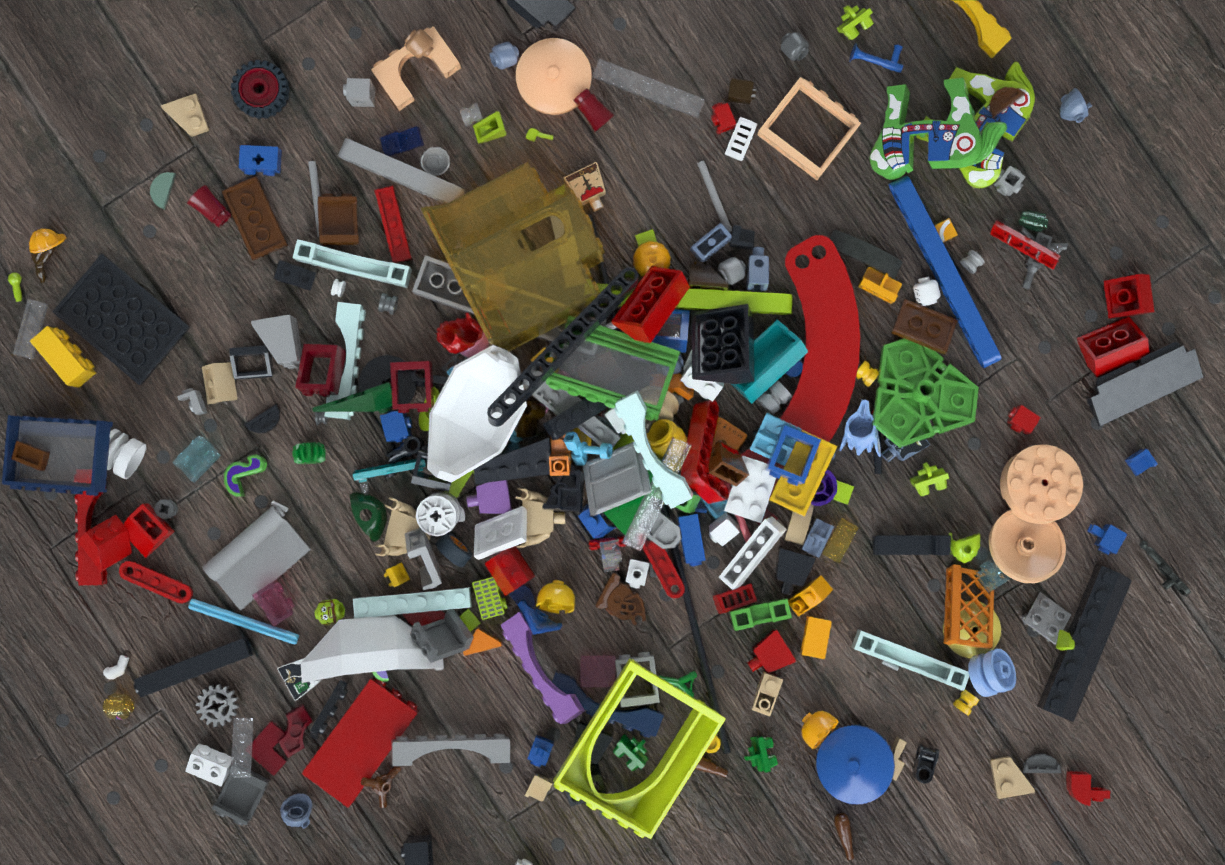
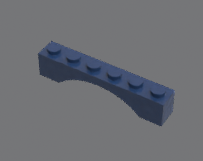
[552,671,664,738]

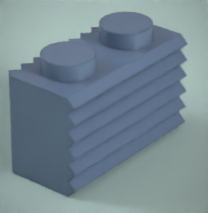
[690,223,732,262]

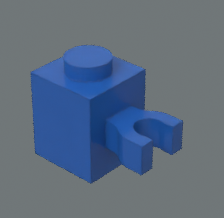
[1087,524,1127,555]
[527,735,554,767]

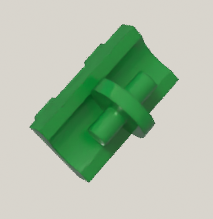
[613,734,649,771]
[744,736,778,773]

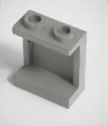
[405,528,442,590]

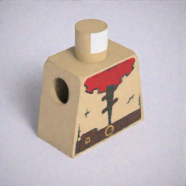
[564,162,606,212]

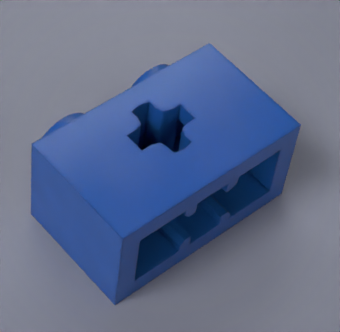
[239,145,282,176]

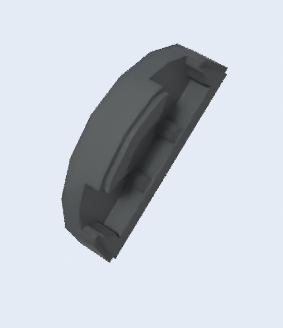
[1022,753,1062,773]

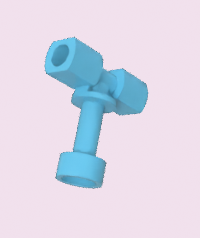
[563,432,613,466]

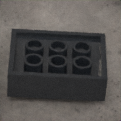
[692,304,755,384]

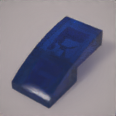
[380,126,424,156]

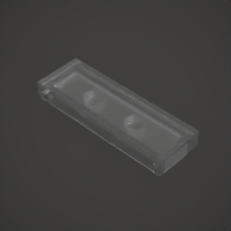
[13,299,48,359]
[231,718,253,777]

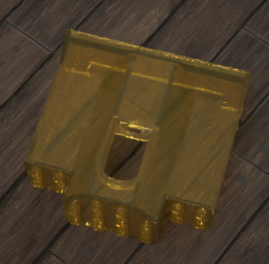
[421,162,605,351]

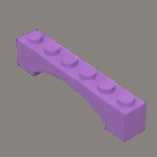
[501,612,585,724]

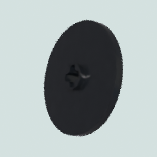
[359,355,416,413]

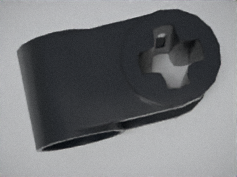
[912,744,939,784]

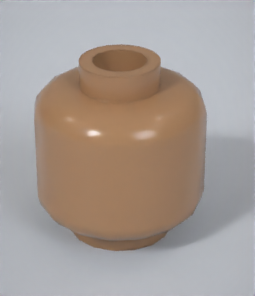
[405,29,434,58]

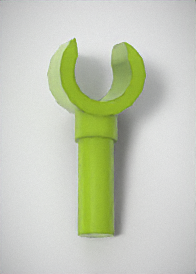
[526,128,553,142]

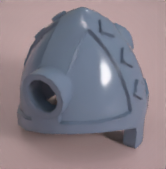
[1060,88,1092,123]
[280,793,312,828]

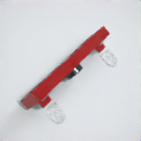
[990,217,1062,269]

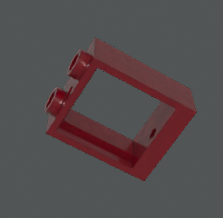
[295,344,346,397]
[390,361,434,413]

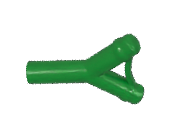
[659,671,697,697]

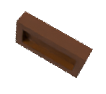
[11,441,50,471]

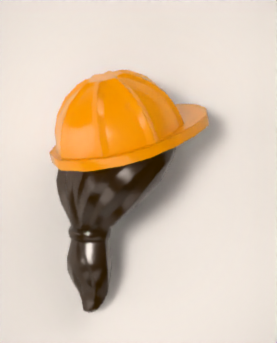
[29,228,66,284]

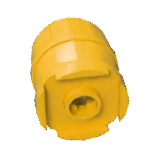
[646,419,687,472]

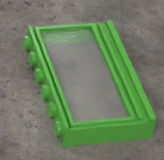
[546,315,680,421]

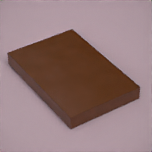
[892,299,958,355]

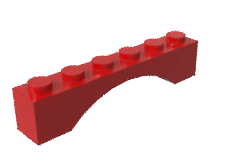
[74,469,107,586]

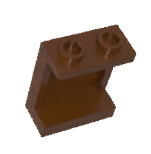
[317,193,359,246]

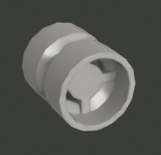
[757,380,792,415]

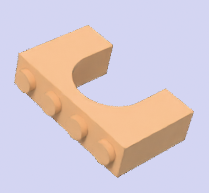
[371,26,461,111]

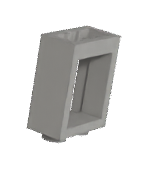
[615,652,660,707]

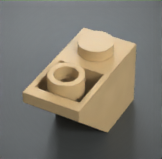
[752,671,783,716]

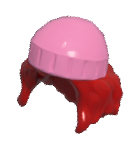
[436,312,490,358]

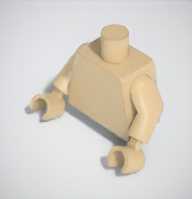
[516,488,565,548]
[375,497,431,556]

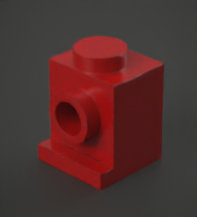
[711,102,736,135]

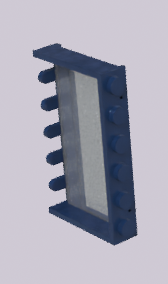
[2,415,113,496]

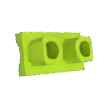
[836,5,874,40]
[910,462,949,496]

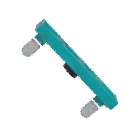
[353,458,427,495]

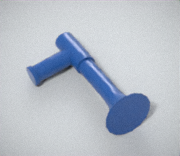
[849,43,903,73]

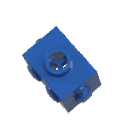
[380,410,413,443]

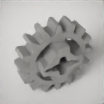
[196,684,239,727]

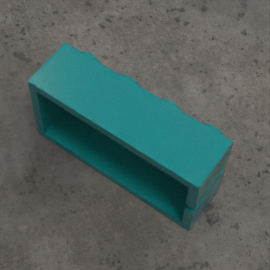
[731,320,808,404]

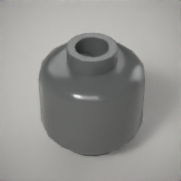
[781,32,809,61]

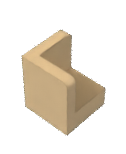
[525,772,553,802]

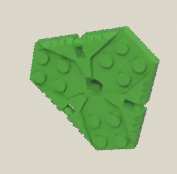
[872,339,979,448]

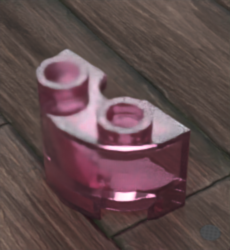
[252,582,295,626]

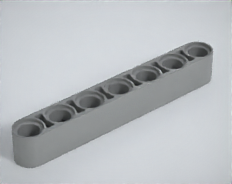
[338,138,465,208]

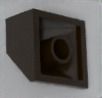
[688,262,728,291]

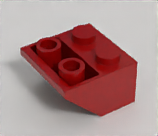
[124,504,175,558]

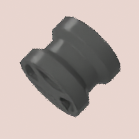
[378,293,398,315]
[155,500,178,519]

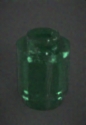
[1018,210,1049,233]

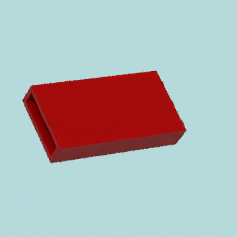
[302,677,419,808]

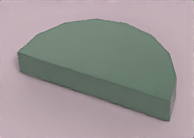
[150,172,176,210]

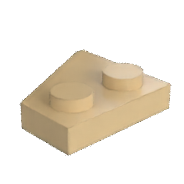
[161,93,210,137]
[990,756,1035,799]

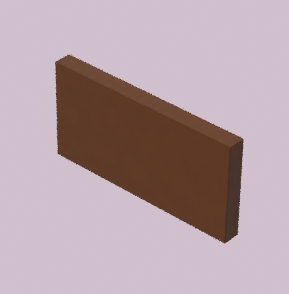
[222,176,288,261]

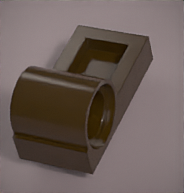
[517,399,546,438]

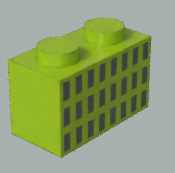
[472,577,508,620]

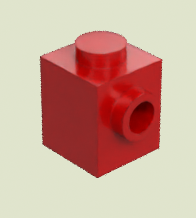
[1007,405,1041,434]

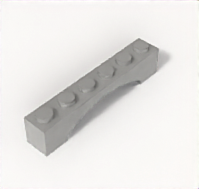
[392,734,510,766]

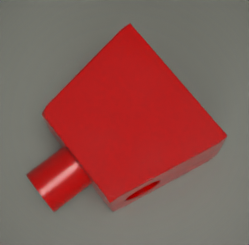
[747,629,796,673]

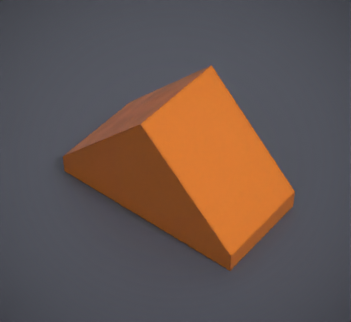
[463,627,503,656]

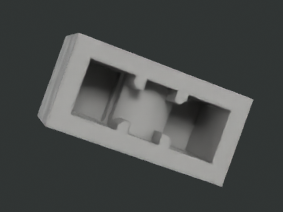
[343,78,375,107]

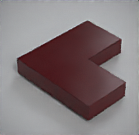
[245,721,288,776]

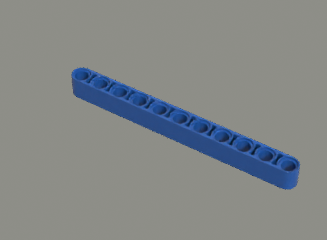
[889,175,1001,368]

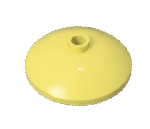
[943,601,1001,658]

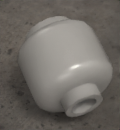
[717,257,746,285]

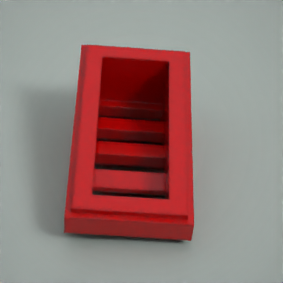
[713,583,757,614]

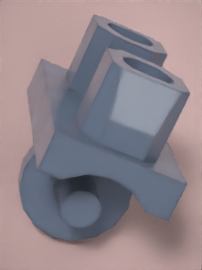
[801,518,834,558]

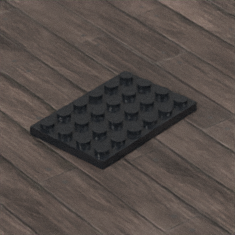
[52,253,190,385]

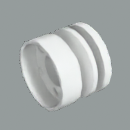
[107,429,146,479]
[416,491,461,536]

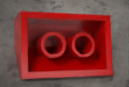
[1077,317,1149,377]

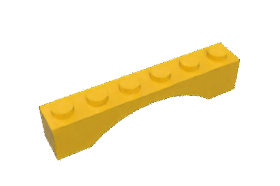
[952,0,1012,59]

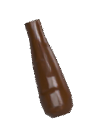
[695,756,728,778]
[834,813,854,860]

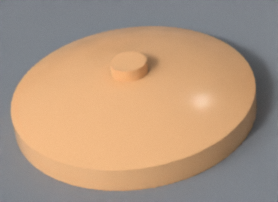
[516,38,592,115]
[989,509,1066,583]

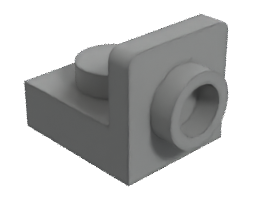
[177,388,207,415]

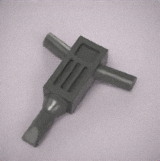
[1020,227,1068,289]

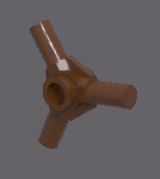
[361,766,401,808]

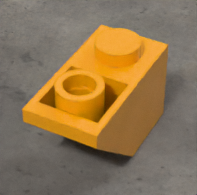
[788,575,833,617]

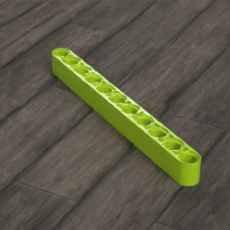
[584,283,793,315]

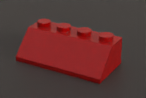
[611,266,690,343]

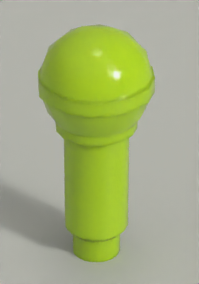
[8,272,22,302]

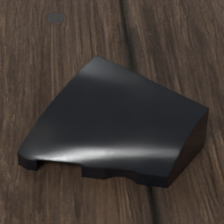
[542,470,584,512]

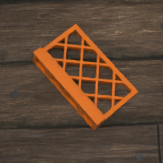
[944,564,994,649]

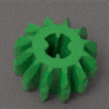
[292,442,326,464]

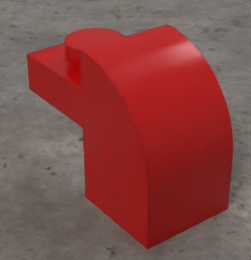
[1066,771,1110,806]

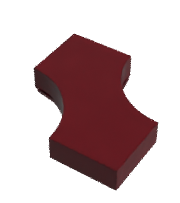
[277,704,313,758]

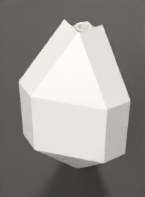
[427,345,527,482]
[301,615,444,684]

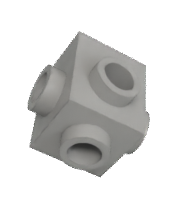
[994,166,1025,196]

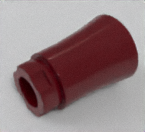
[573,88,615,132]
[187,185,231,228]

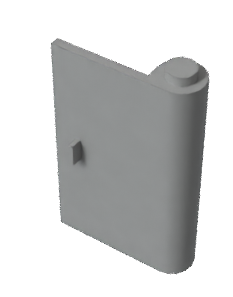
[202,506,311,610]

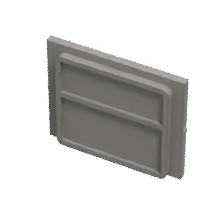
[583,441,652,517]

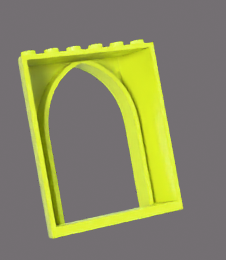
[553,658,726,839]

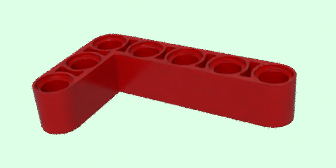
[681,400,729,504]

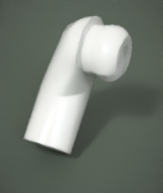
[103,655,129,679]

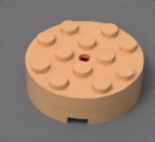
[1000,444,1083,524]

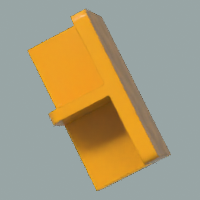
[858,267,902,304]
[800,616,832,659]

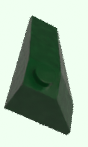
[311,382,392,414]

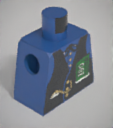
[578,503,616,538]

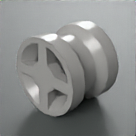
[960,250,985,274]

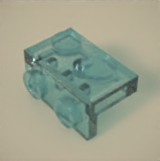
[173,435,221,483]

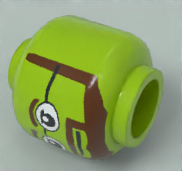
[315,599,345,625]

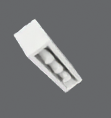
[719,517,787,590]

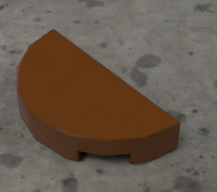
[989,87,1025,118]

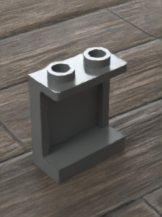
[410,609,474,663]
[212,763,270,826]

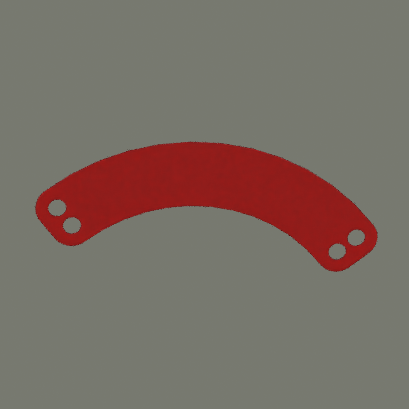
[741,235,860,499]

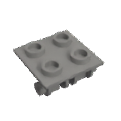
[1021,592,1071,644]

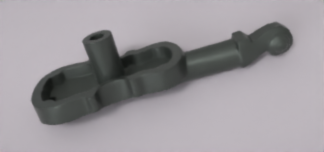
[1140,541,1191,596]

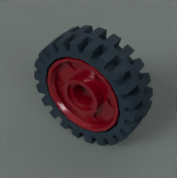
[231,60,290,119]

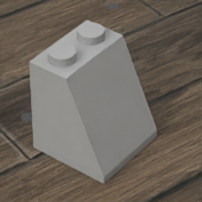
[251,314,302,369]

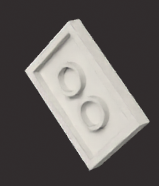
[724,456,779,523]
[474,506,527,560]

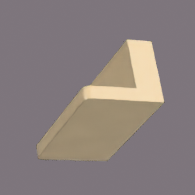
[202,362,237,404]

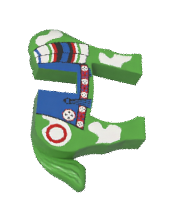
[870,78,1007,180]

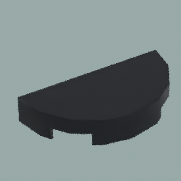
[244,404,280,433]

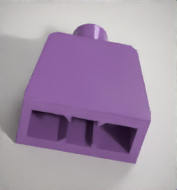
[466,480,512,514]

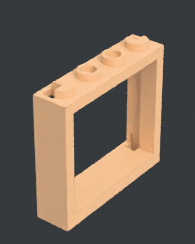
[757,77,861,180]

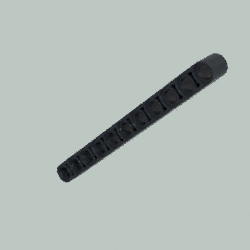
[487,267,638,427]

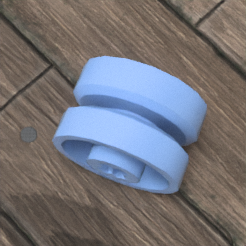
[968,649,1016,697]

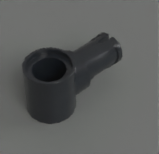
[386,436,425,464]

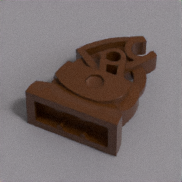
[594,572,646,625]

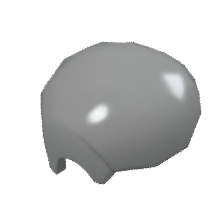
[420,147,450,176]

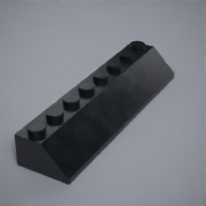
[1037,565,1132,722]

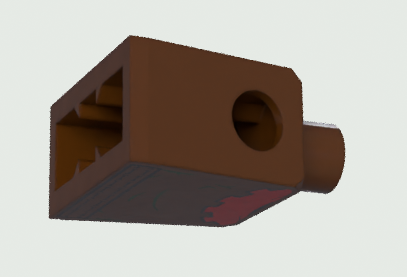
[708,440,749,487]

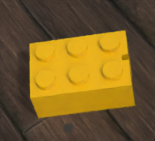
[30,326,96,388]

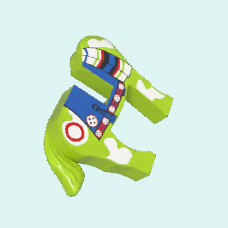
[916,62,1035,189]

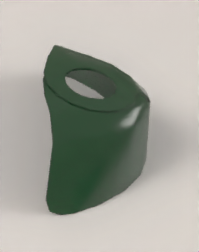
[350,492,387,542]

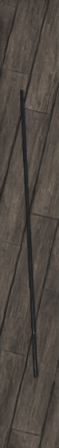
[585,214,731,754]

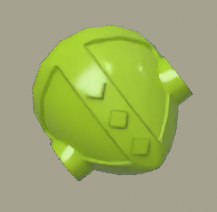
[948,533,980,563]

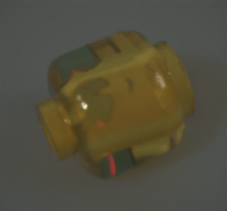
[103,694,134,719]

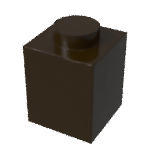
[727,78,756,105]

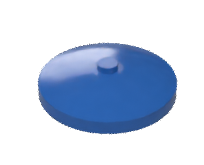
[816,725,895,804]

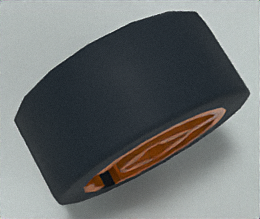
[435,532,472,567]

